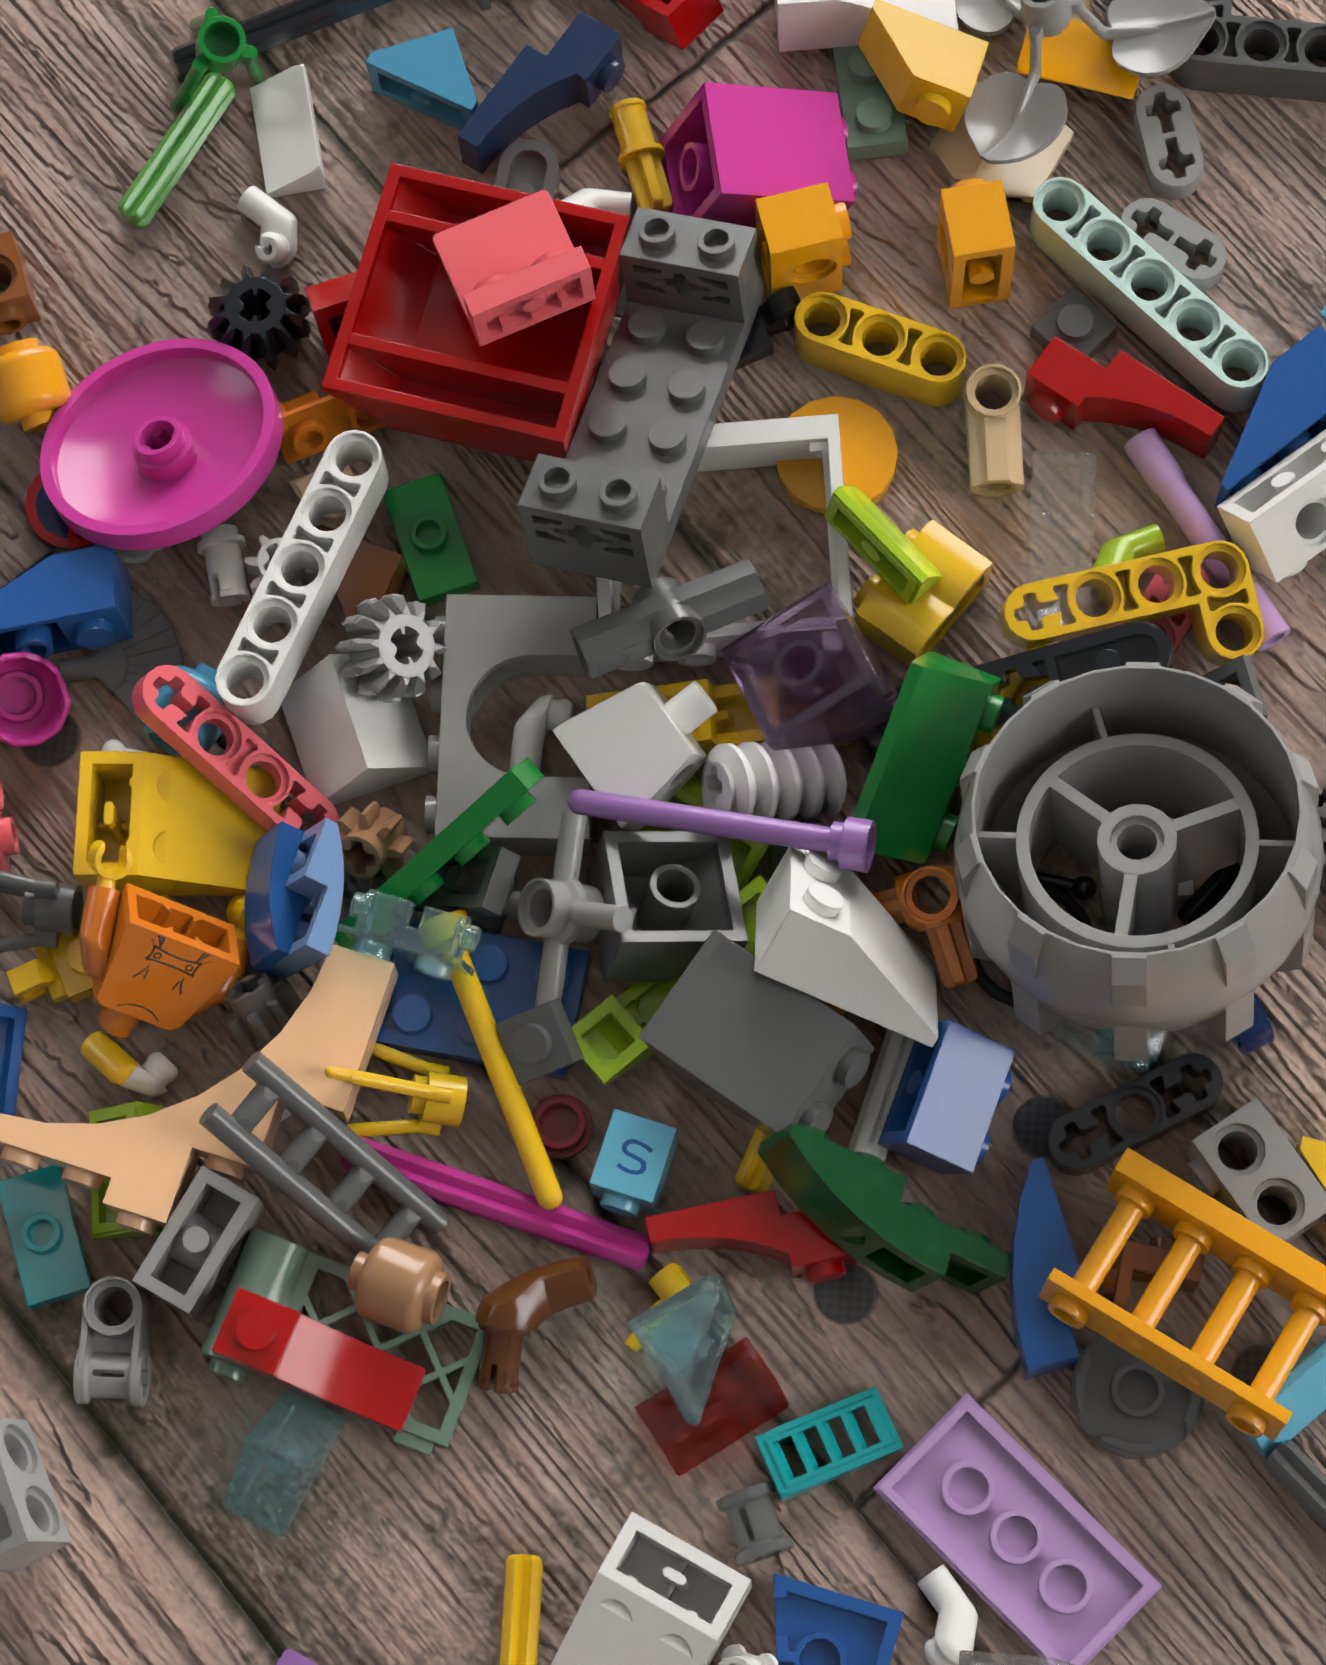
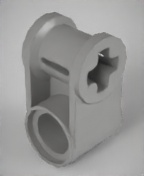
[73,1276,153,1407]

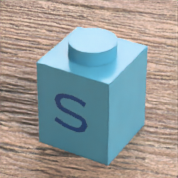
[589,1109,679,1218]

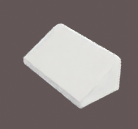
[250,64,327,198]

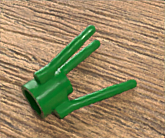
[171,7,265,113]

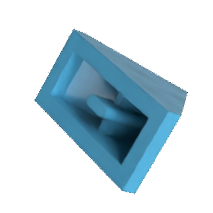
[366,28,478,130]

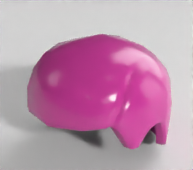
[0,651,71,748]

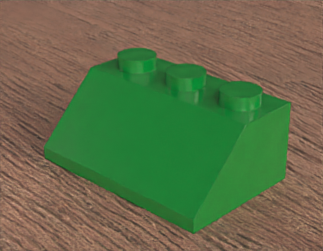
[853,651,1006,865]

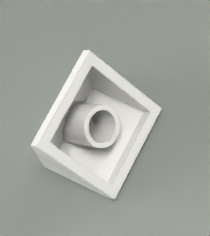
[281,654,429,805]

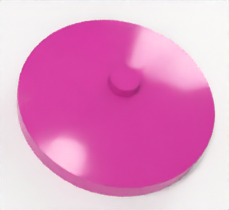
[40,338,283,550]

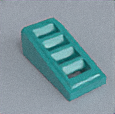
[754,1386,904,1504]

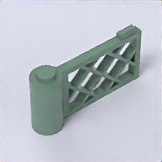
[200,1229,484,1456]

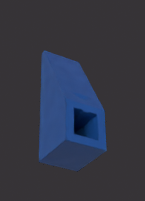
[1214,326,1326,511]
[0,545,134,659]

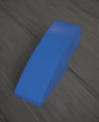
[1009,1157,1080,1380]

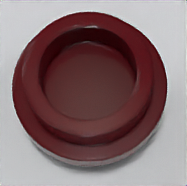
[531,1094,593,1160]

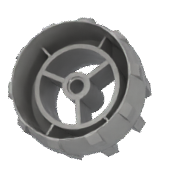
[953,661,1325,1062]

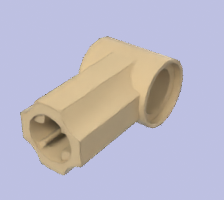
[963,363,1024,498]

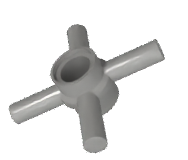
[502,812,633,1006]

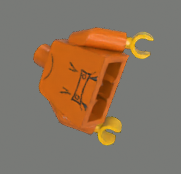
[79,840,250,1038]

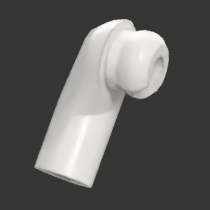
[917,1564,978,1665]

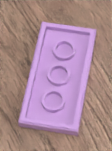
[873,1393,1162,1665]

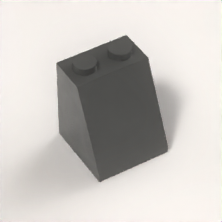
[639,929,875,1136]

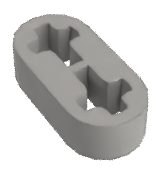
[1133,84,1204,200]
[1121,198,1227,292]

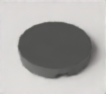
[1070,1327,1204,1459]

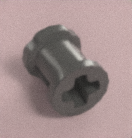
[715,1481,795,1567]

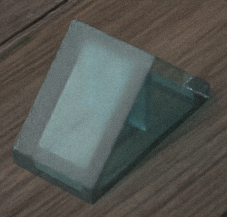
[627,1274,737,1425]
[223,1388,347,1538]

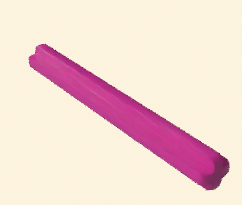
[341,1136,651,1271]

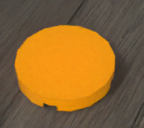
[775,396,898,517]

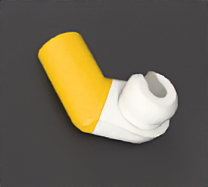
[81,1031,178,1097]

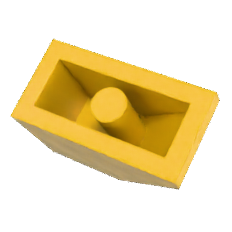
[857,0,989,133]

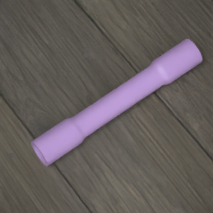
[1123,428,1291,651]

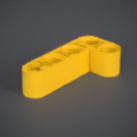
[998,541,1264,667]

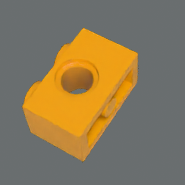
[936,178,1016,309]
[755,182,852,300]

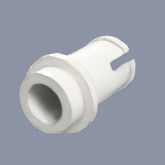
[196,524,251,607]

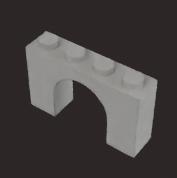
[424,594,598,857]

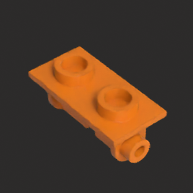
[279,390,386,465]

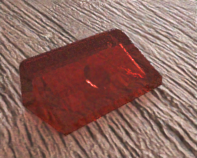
[635,1336,789,1476]

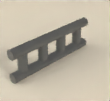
[199,1051,450,1255]

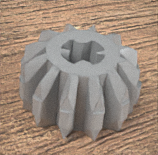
[335,594,448,703]

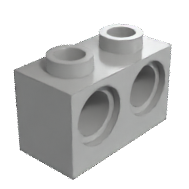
[1185,1097,1326,1244]
[0,1418,71,1571]

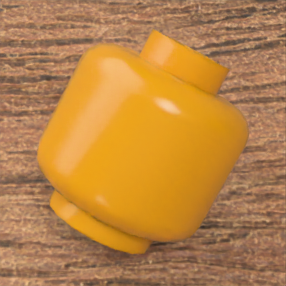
[0,338,71,434]

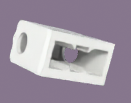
[552,681,718,831]

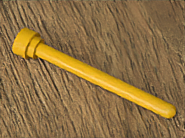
[418,910,563,1210]

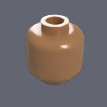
[347,1237,451,1334]

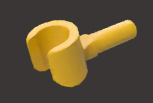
[624,1263,694,1352]

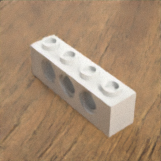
[1217,429,1326,583]

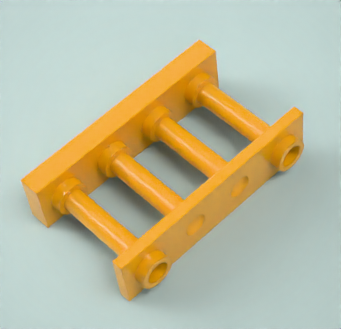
[1038,1147,1326,1441]

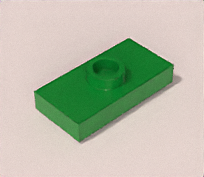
[383,472,480,606]

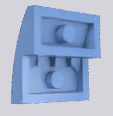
[265,818,344,979]

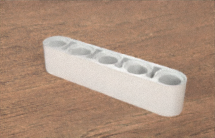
[215,430,389,725]

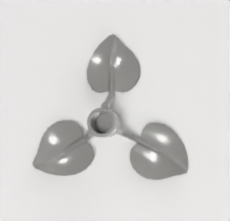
[955,0,1216,164]

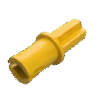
[608,98,673,212]

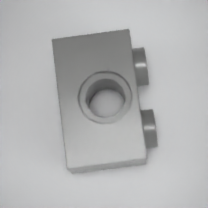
[132,1165,266,1322]

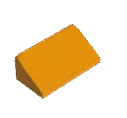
[1016,19,1140,99]

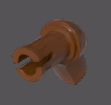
[474,1255,597,1393]

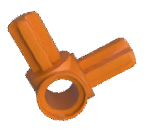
[872,864,979,988]

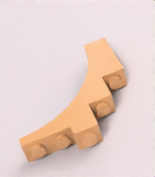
[0,944,398,1236]

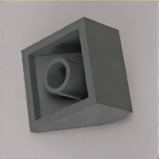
[587,831,748,983]

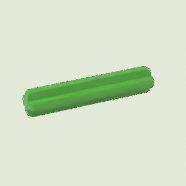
[118,72,236,228]

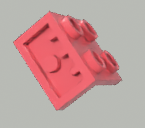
[433,190,596,347]

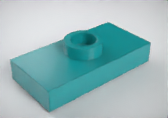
[0,1165,93,1310]

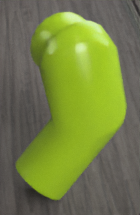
[1092,523,1166,603]

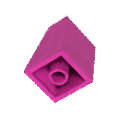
[658,82,857,228]

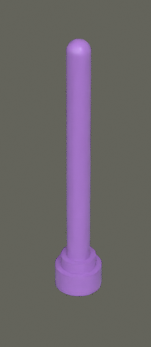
[568,789,877,873]

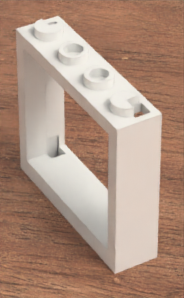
[596,414,855,671]

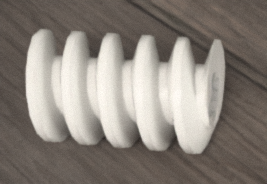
[701,738,847,820]

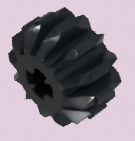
[207,264,311,370]

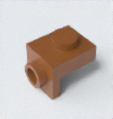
[1100,1237,1205,1310]

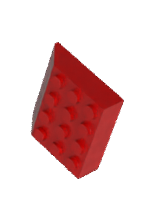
[322,162,631,462]

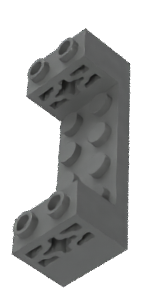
[517,207,765,588]

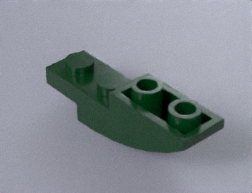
[758,1123,1013,1295]

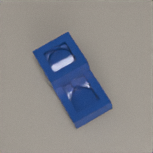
[244,821,308,972]

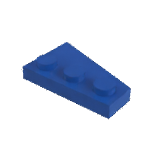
[773,1573,904,1665]

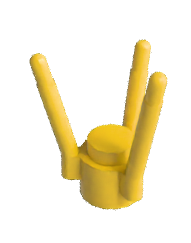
[324,1043,468,1137]

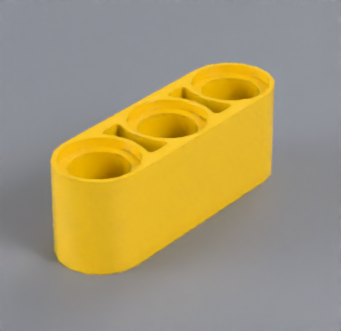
[794,291,967,407]

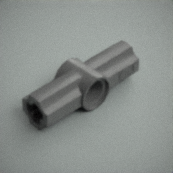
[569,558,769,680]

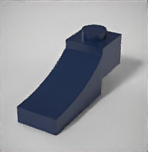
[457,11,625,174]

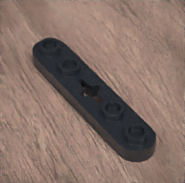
[862,621,1175,749]

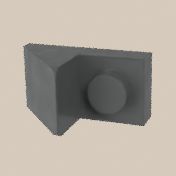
[405,846,521,933]

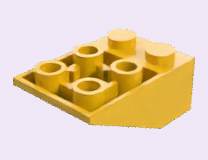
[73,751,281,896]

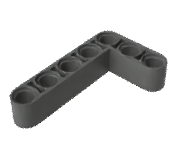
[1169,0,1326,102]

